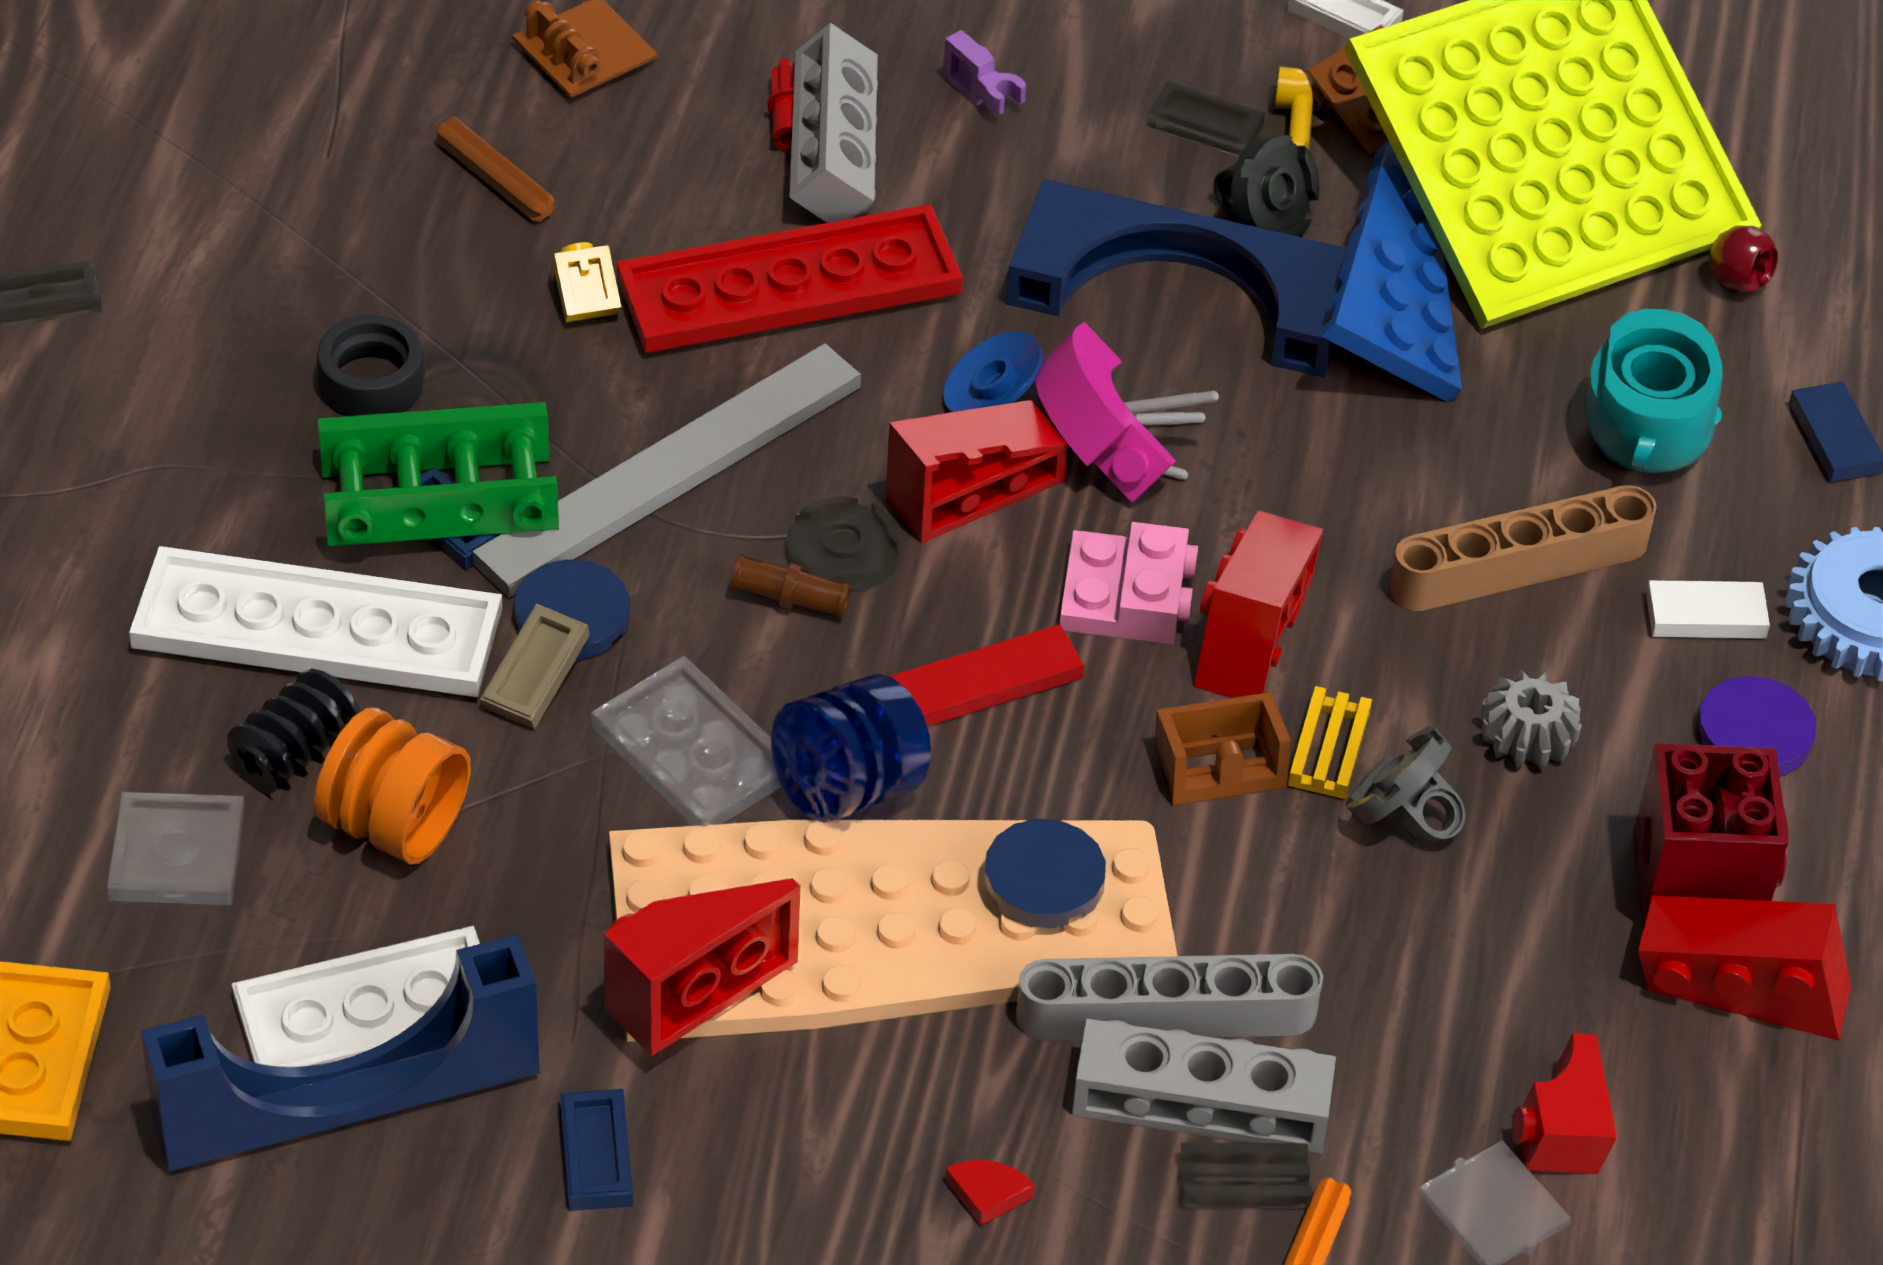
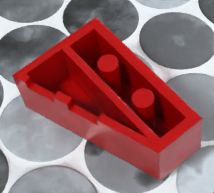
[1193,510,1324,698]
[1638,895,1851,1041]

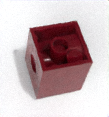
[1633,743,1789,929]

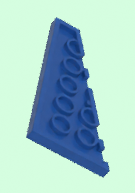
[1321,140,1462,402]

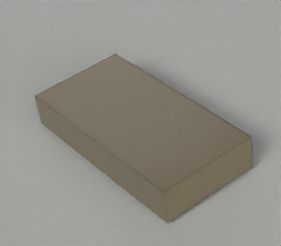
[480,603,590,730]

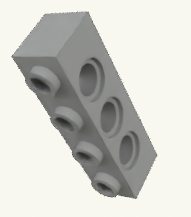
[790,23,878,223]
[1072,1018,1336,1154]

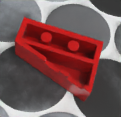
[885,400,1068,544]

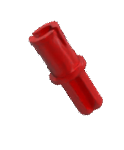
[767,59,795,152]

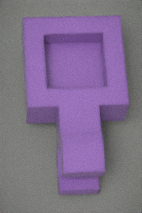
[943,30,1026,115]

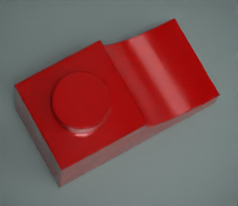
[1512,1033,1617,1174]

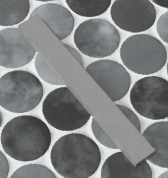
[473,343,861,598]

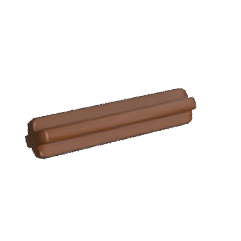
[436,117,555,222]

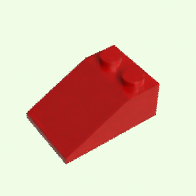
[603,878,801,1057]

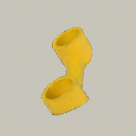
[1275,67,1313,151]

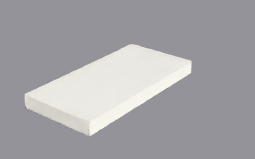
[232,926,480,1067]

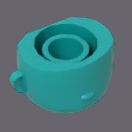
[1584,309,1723,474]

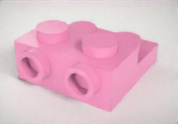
[1060,522,1198,645]

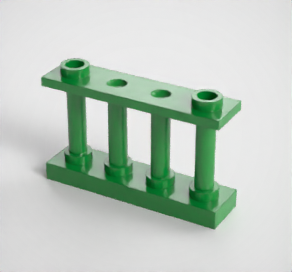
[318,402,559,546]

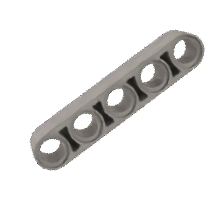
[1016,954,1323,1041]

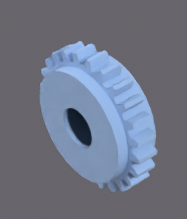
[1785,527,1883,681]

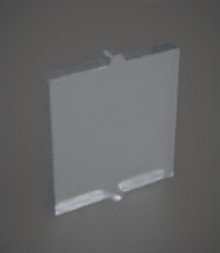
[1418,1141,1571,1265]

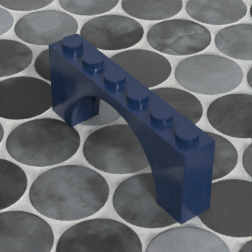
[1006,179,1347,378]
[141,934,540,1171]

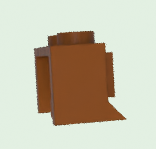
[1154,692,1291,806]

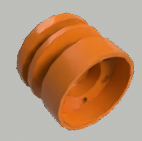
[314,708,471,865]

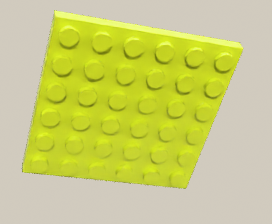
[1344,0,1762,329]

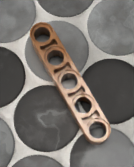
[1389,485,1657,611]

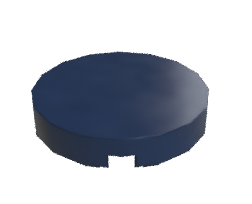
[514,560,630,660]
[984,819,1106,928]

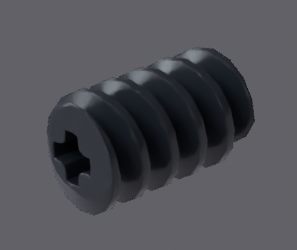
[227,668,361,794]

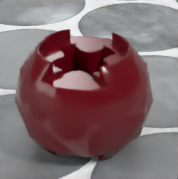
[1709,225,1778,293]

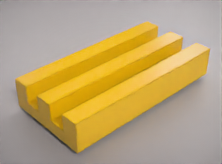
[1288,686,1372,800]

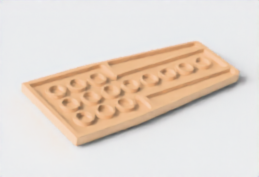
[609,820,1177,1042]

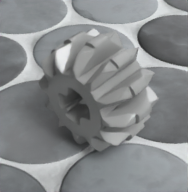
[1481,670,1581,771]

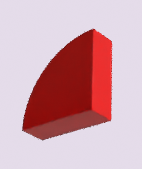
[945,1160,1035,1226]

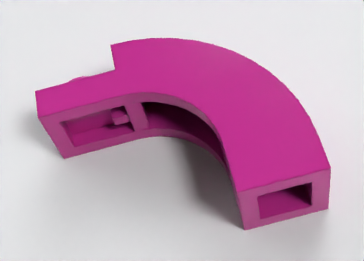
[1035,321,1176,503]

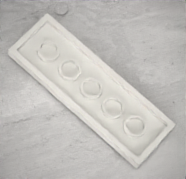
[129,546,502,697]

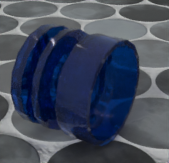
[771,673,931,823]

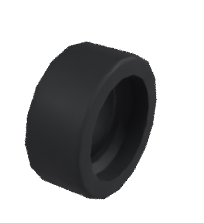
[317,315,425,416]

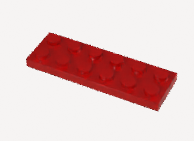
[617,204,963,353]

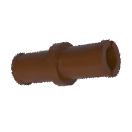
[730,553,852,619]

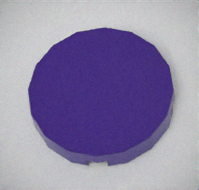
[1697,675,1816,776]

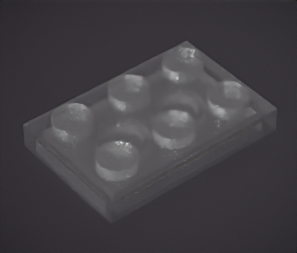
[591,656,797,827]

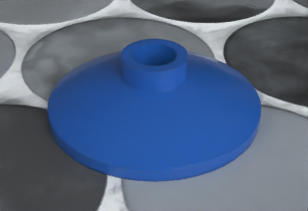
[943,331,1043,412]

